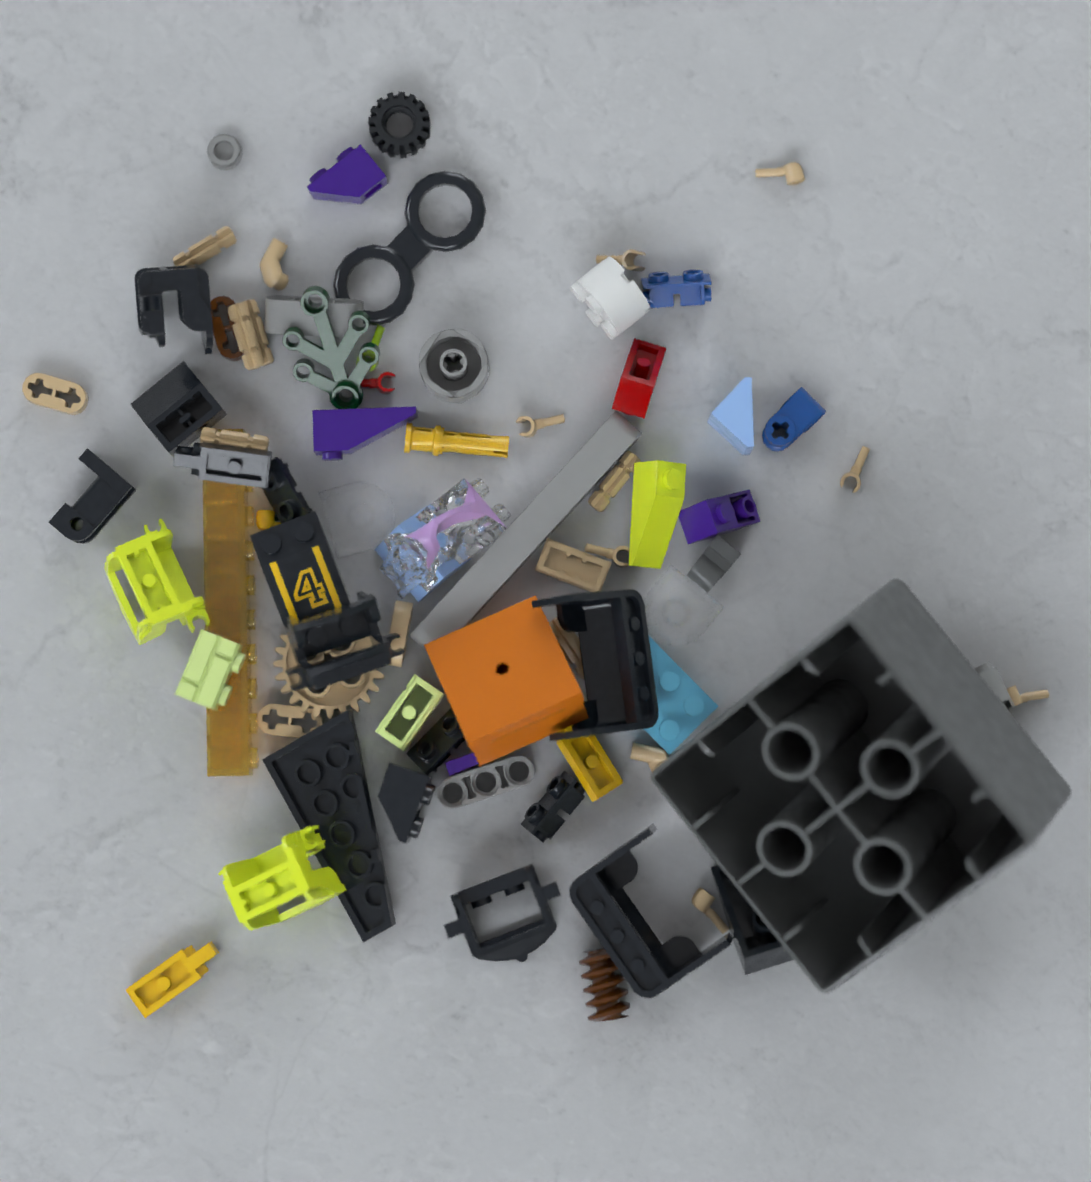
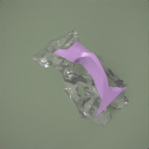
[380,478,511,600]

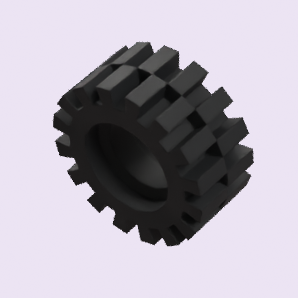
[368,92,431,158]

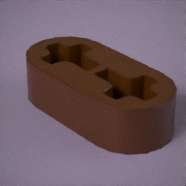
[211,296,244,361]

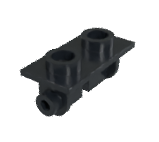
[262,457,313,523]
[406,707,466,775]
[521,771,585,843]

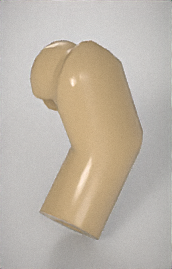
[260,238,289,291]
[630,742,669,771]

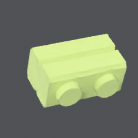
[175,629,246,711]
[375,674,444,752]

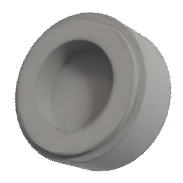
[207,134,242,170]

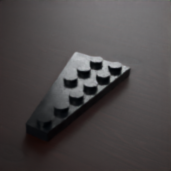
[262,708,396,942]

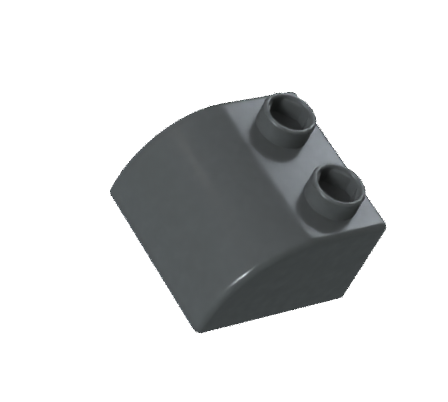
[651,579,1071,993]

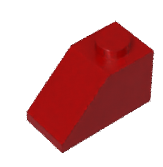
[612,338,667,419]

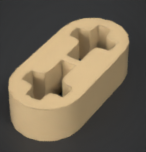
[22,373,89,415]
[389,600,414,668]
[257,704,323,738]

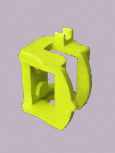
[104,518,210,645]
[218,825,346,931]

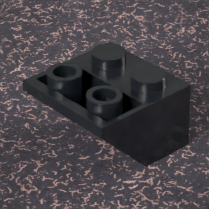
[130,361,227,457]
[378,763,436,844]

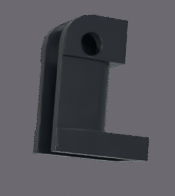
[48,448,136,544]

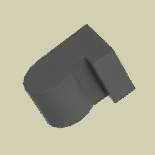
[686,534,741,593]

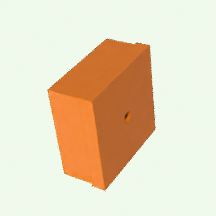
[424,595,589,766]

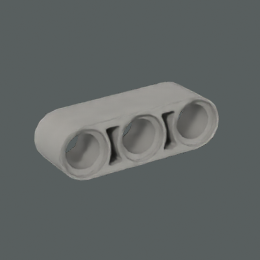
[265,295,364,338]
[437,756,535,809]

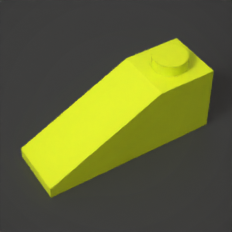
[629,460,686,569]

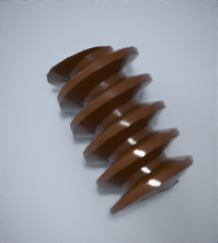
[579,948,630,1022]

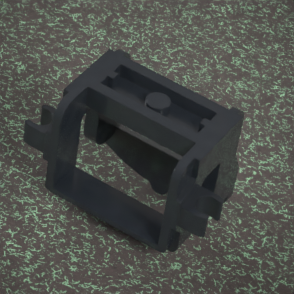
[134,265,214,354]
[284,591,405,691]
[444,863,561,962]

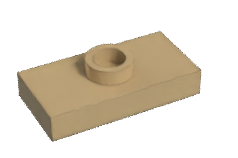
[535,538,612,592]

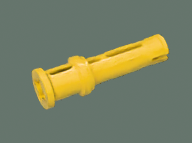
[404,422,509,458]

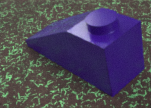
[312,406,418,461]

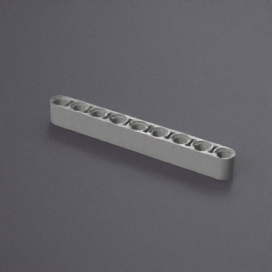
[410,411,642,652]

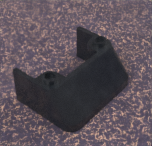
[532,589,659,741]
[569,824,733,998]

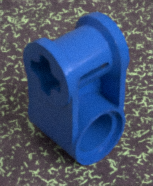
[762,387,826,452]

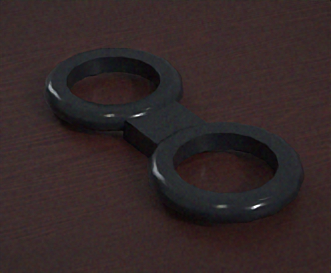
[333,171,486,326]

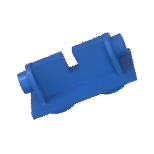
[641,270,712,309]

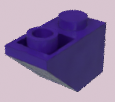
[307,144,388,204]
[678,489,761,545]

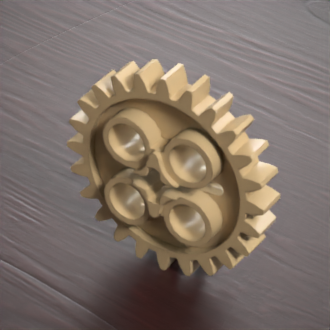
[273,634,385,720]

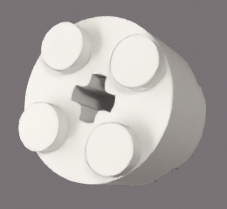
[570,256,650,340]

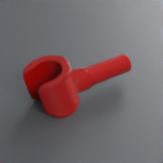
[360,372,396,394]

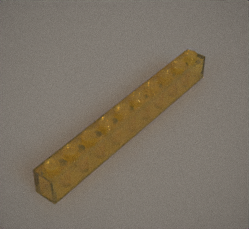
[203,429,259,777]

